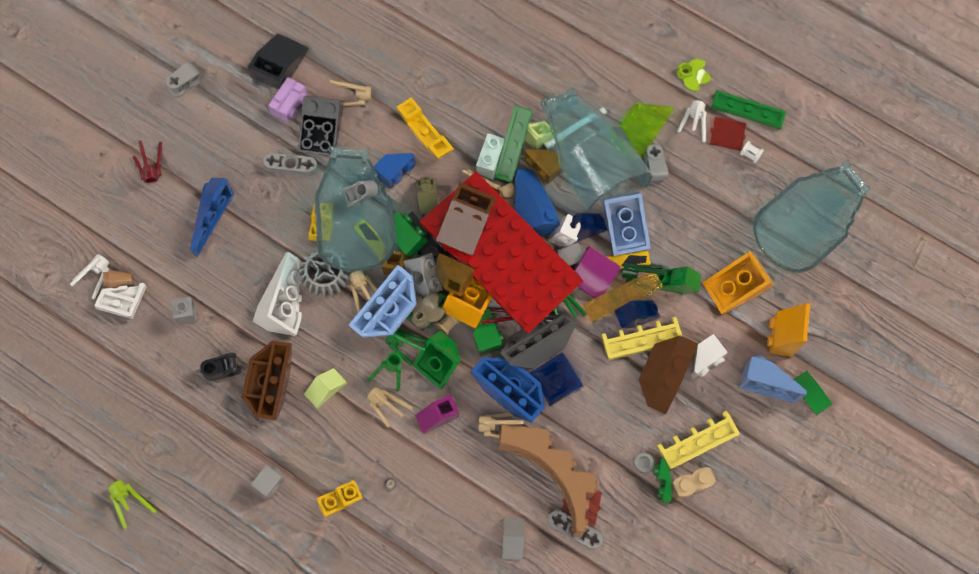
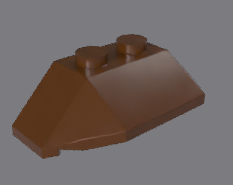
[638,335,698,415]
[242,340,292,421]

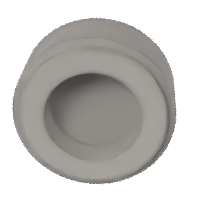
[633,452,654,474]

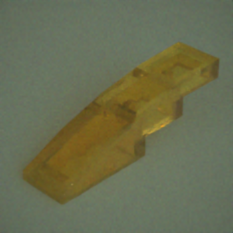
[584,273,664,322]

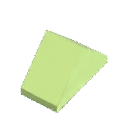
[525,121,557,149]
[304,368,347,409]

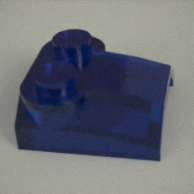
[530,352,584,406]

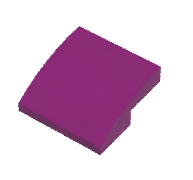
[573,246,621,301]

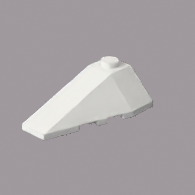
[253,252,302,336]

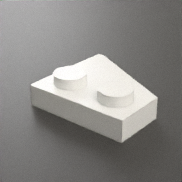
[95,283,147,319]

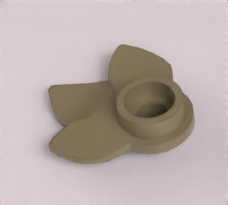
[412,293,445,328]

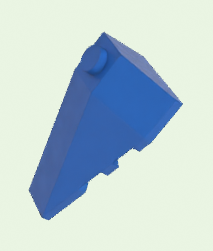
[513,169,560,236]
[190,178,234,257]

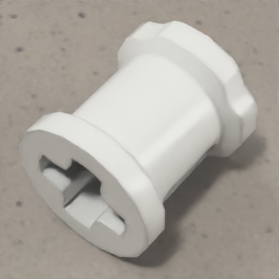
[740,141,764,164]

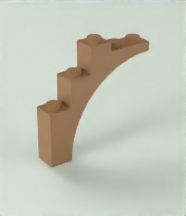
[498,424,598,538]

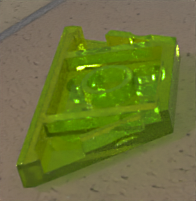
[615,103,674,165]

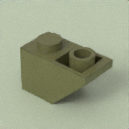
[416,177,438,214]

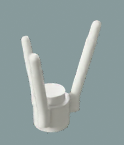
[677,100,707,143]
[70,254,110,299]

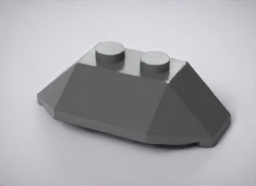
[500,312,576,368]

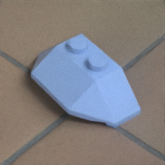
[349,265,417,337]

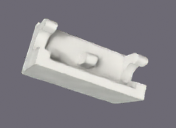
[547,214,581,249]

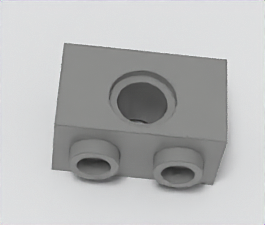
[403,253,443,297]

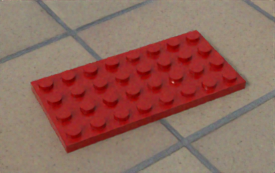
[420,171,584,334]

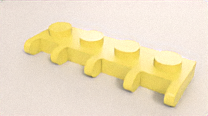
[601,316,682,361]
[657,410,740,470]

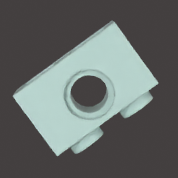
[476,133,505,180]

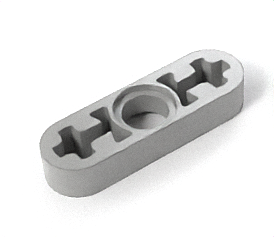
[263,153,318,176]
[548,510,603,550]

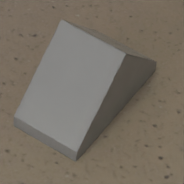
[502,518,524,560]

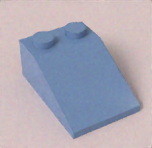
[601,191,651,256]
[739,356,807,404]

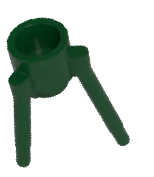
[622,263,667,293]

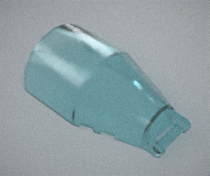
[541,89,653,211]
[314,146,397,271]
[753,160,871,273]

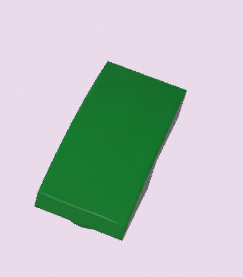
[793,371,832,416]
[653,459,672,504]

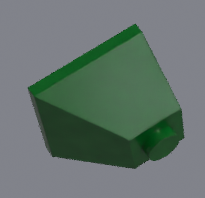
[412,330,461,390]

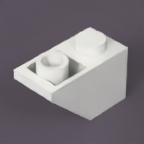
[691,334,728,379]

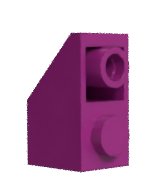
[415,394,459,434]

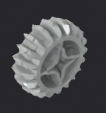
[298,246,351,297]

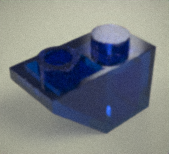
[570,213,607,241]
[615,300,660,328]

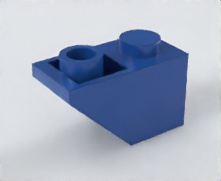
[373,153,416,188]

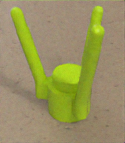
[108,480,156,529]

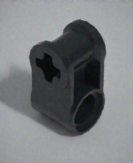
[200,353,241,381]

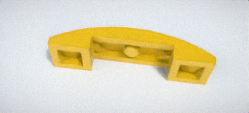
[396,97,454,160]

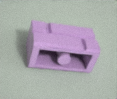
[268,77,308,123]

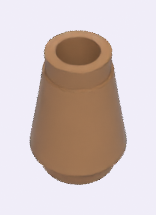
[103,270,132,288]

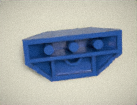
[471,357,545,423]

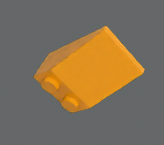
[702,251,775,315]
[442,278,492,329]
[767,303,810,357]

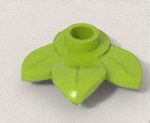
[676,59,712,92]

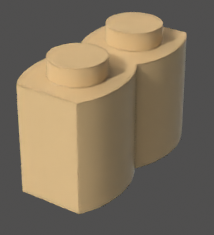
[672,467,716,500]

